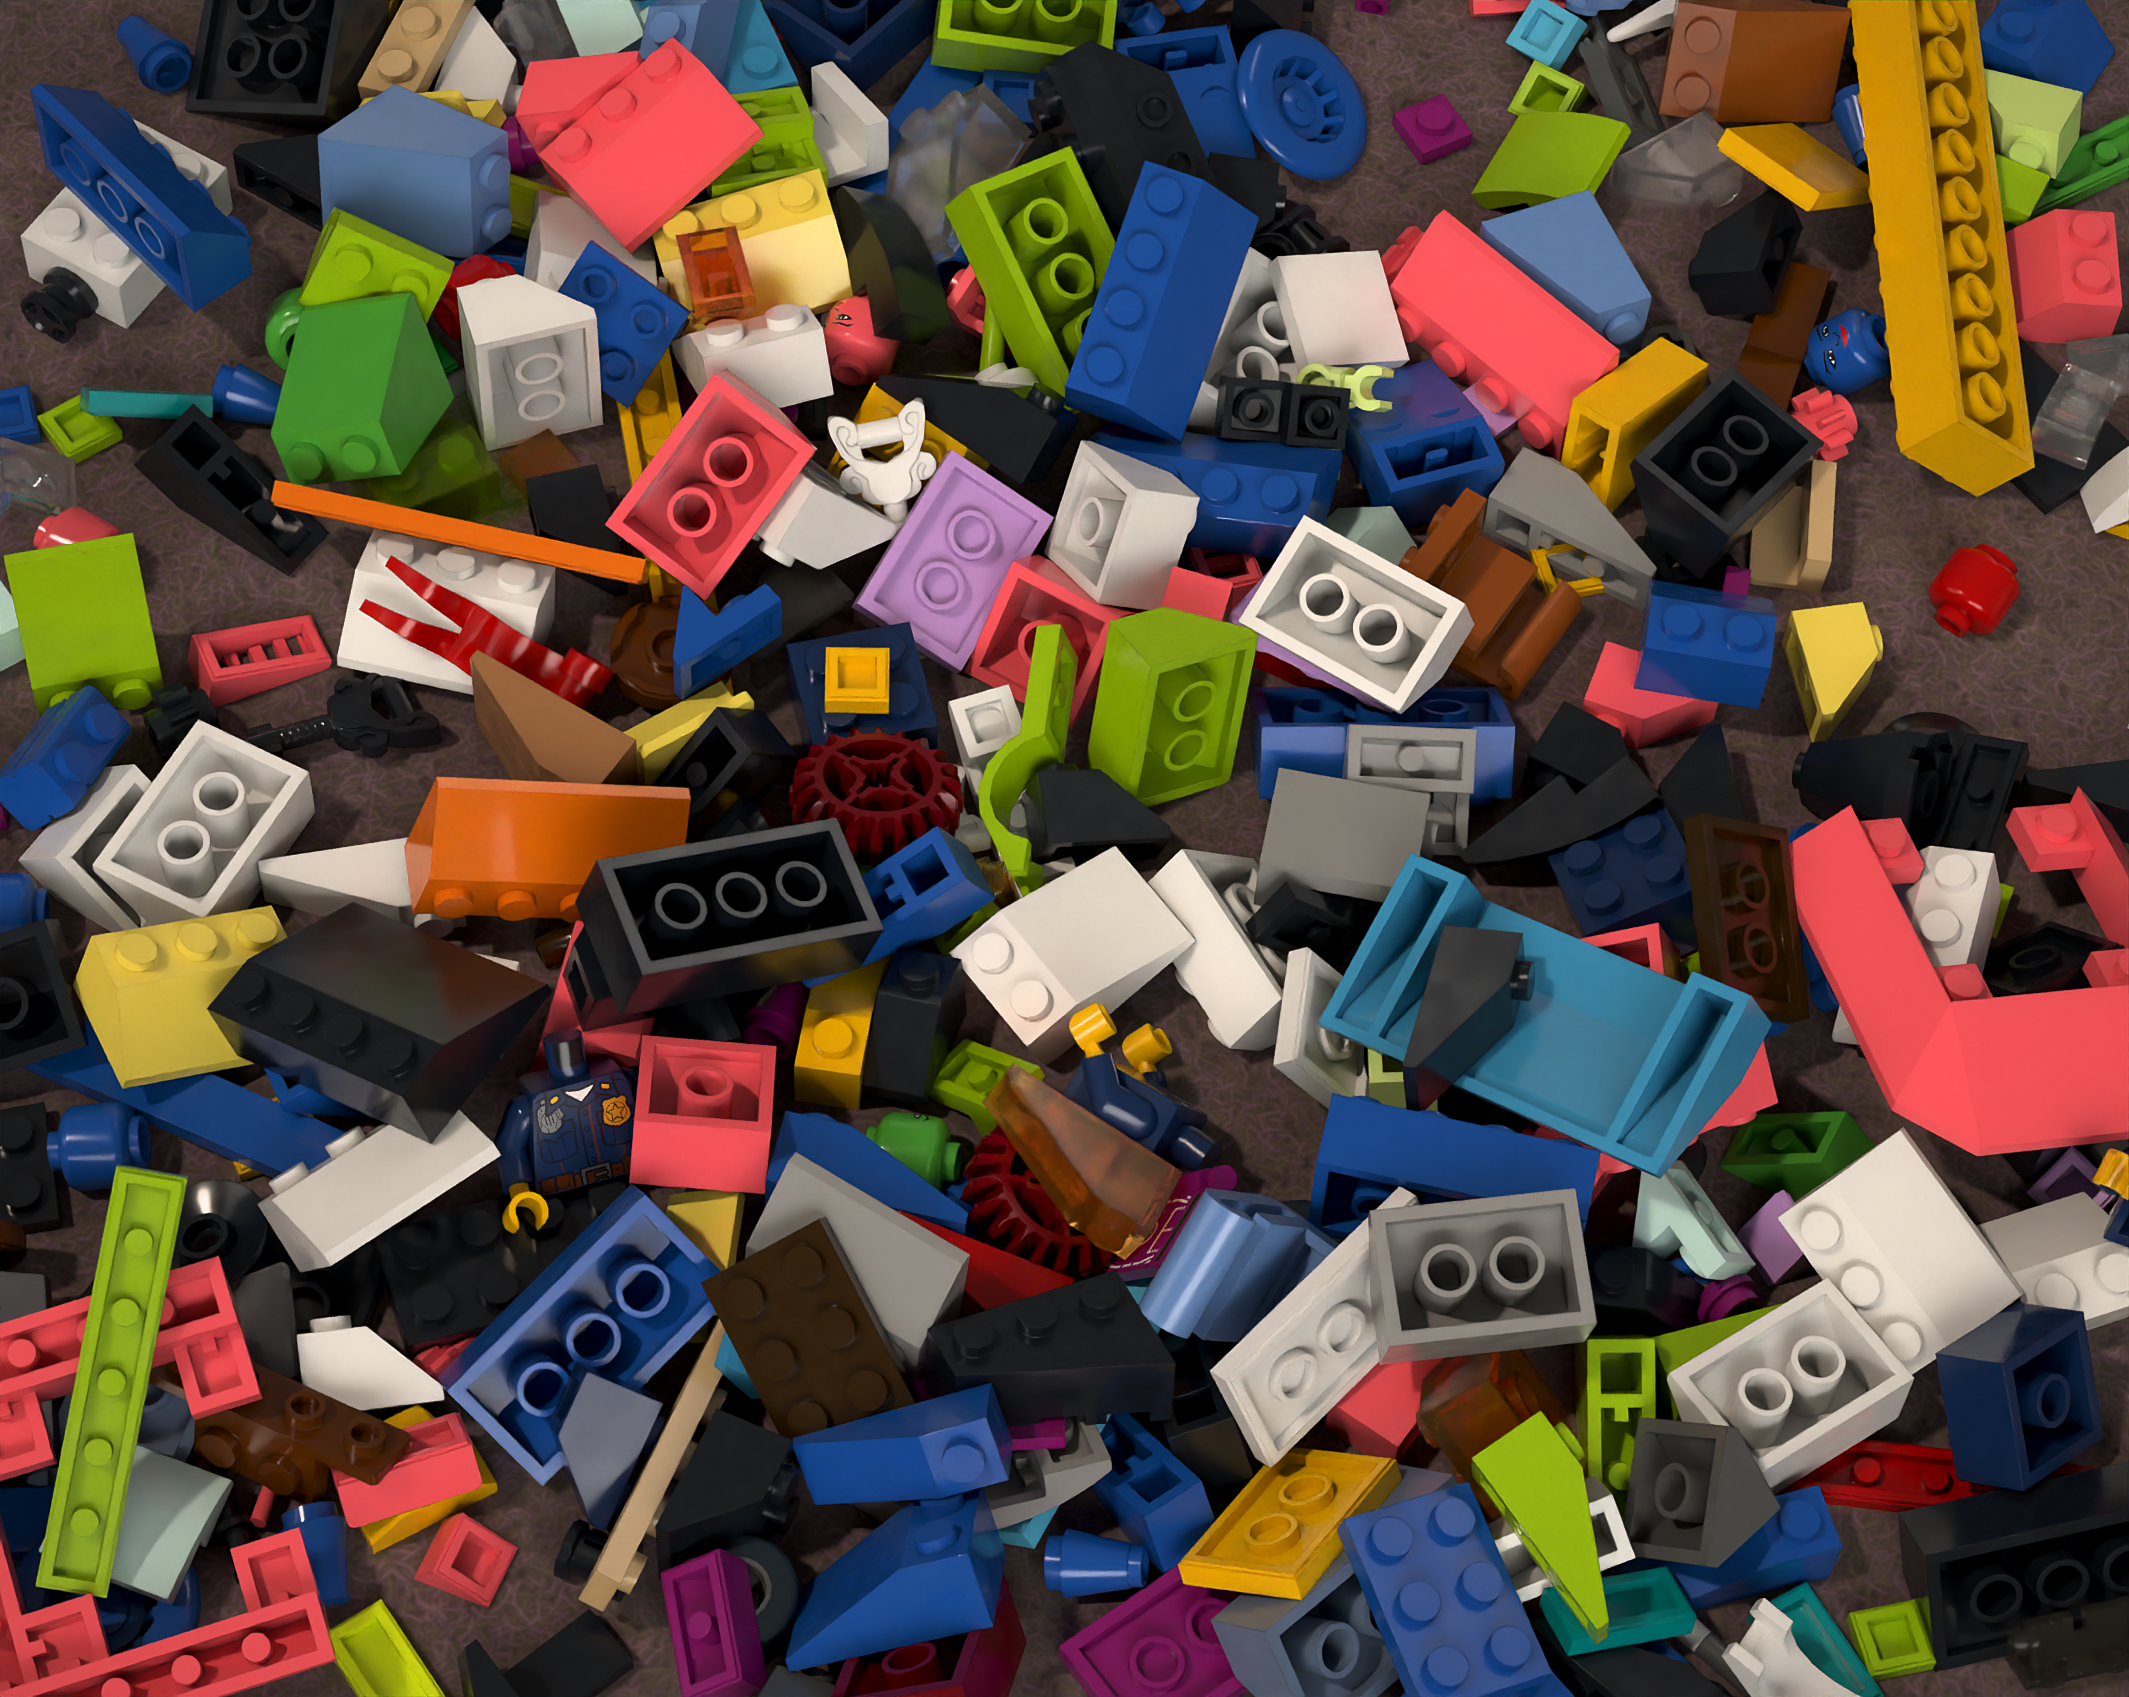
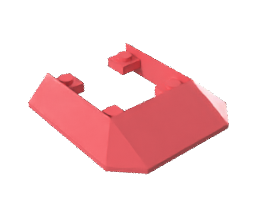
[1789,786,2129,1156]
[0,1256,337,1697]

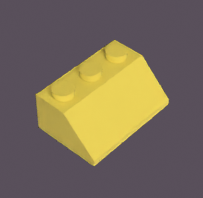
[652,168,854,337]
[73,905,288,1089]

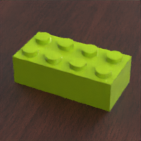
[944,146,1116,414]

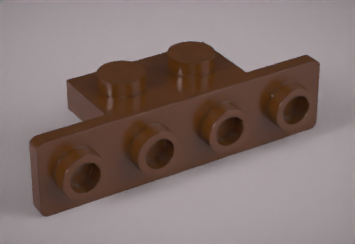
[148,1361,410,1504]

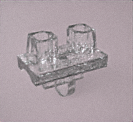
[493,0,580,71]

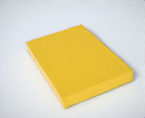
[1716,123,1871,212]
[1178,1447,1402,1601]

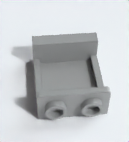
[1253,768,1439,906]

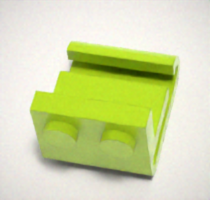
[297,206,455,324]

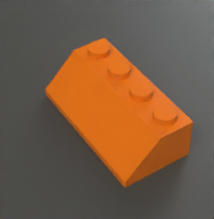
[404,777,691,923]

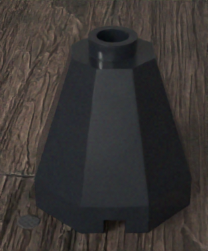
[1792,727,1954,851]

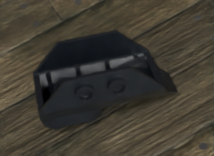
[1027,41,1217,242]

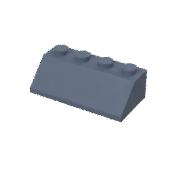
[1210,1465,1458,1697]

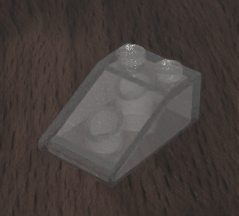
[885,83,1032,265]

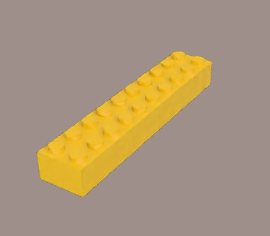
[1848,0,2035,497]

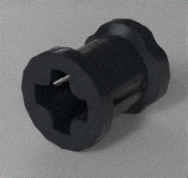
[554,1519,643,1602]

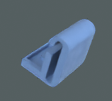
[1138,1188,1340,1342]

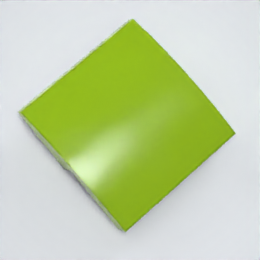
[706,86,828,199]
[1471,111,1632,210]

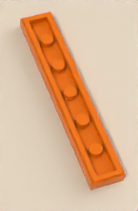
[271,480,651,586]

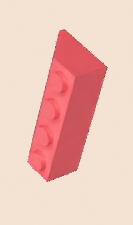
[1390,209,1620,462]

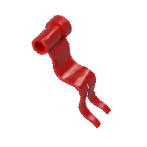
[359,555,615,711]

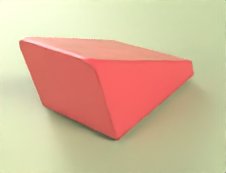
[414,1512,518,1608]

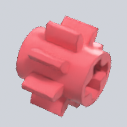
[1788,387,1858,462]

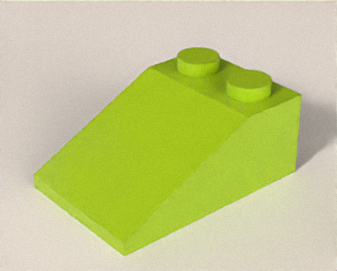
[4,532,164,719]

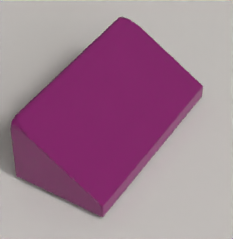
[660,1549,768,1697]

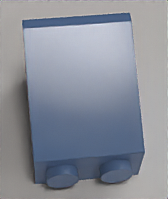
[317,84,512,258]
[1479,189,1652,366]

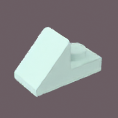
[1632,1160,1756,1280]

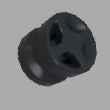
[20,266,99,344]

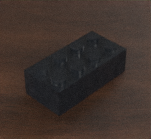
[575,818,884,1016]

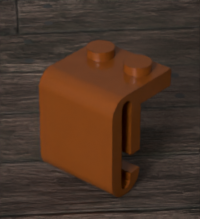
[1398,487,1582,701]

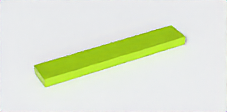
[36,1164,188,1598]

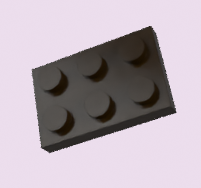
[1683,813,1810,1024]
[701,1217,922,1468]

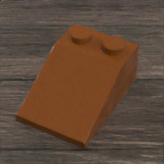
[1659,0,1851,122]

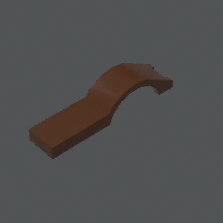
[1736,261,1832,411]

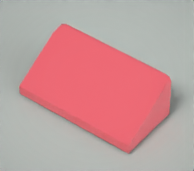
[329,1412,482,1528]

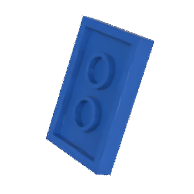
[1337,1482,1552,1697]

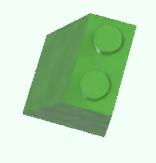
[271,292,455,486]

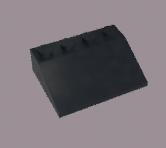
[185,0,390,132]
[207,902,552,1144]

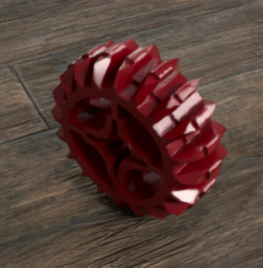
[789,726,964,869]
[960,1109,1140,1283]

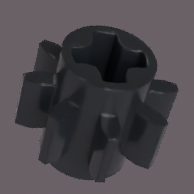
[142,681,221,757]

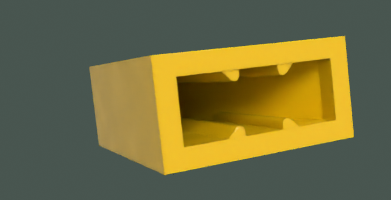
[1561,337,1709,514]

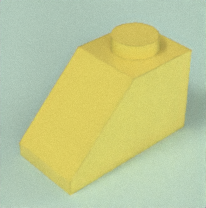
[1782,602,1883,742]

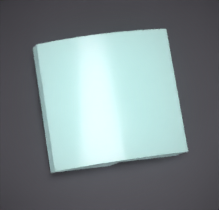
[39,1445,234,1605]

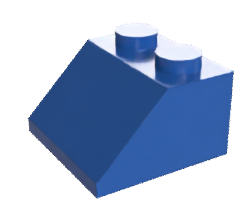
[1979,0,2116,102]
[1634,579,1777,709]

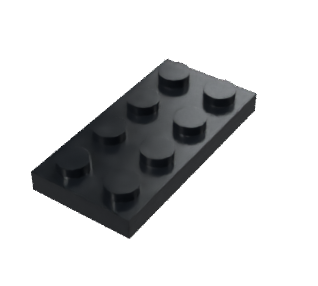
[371,1174,638,1358]

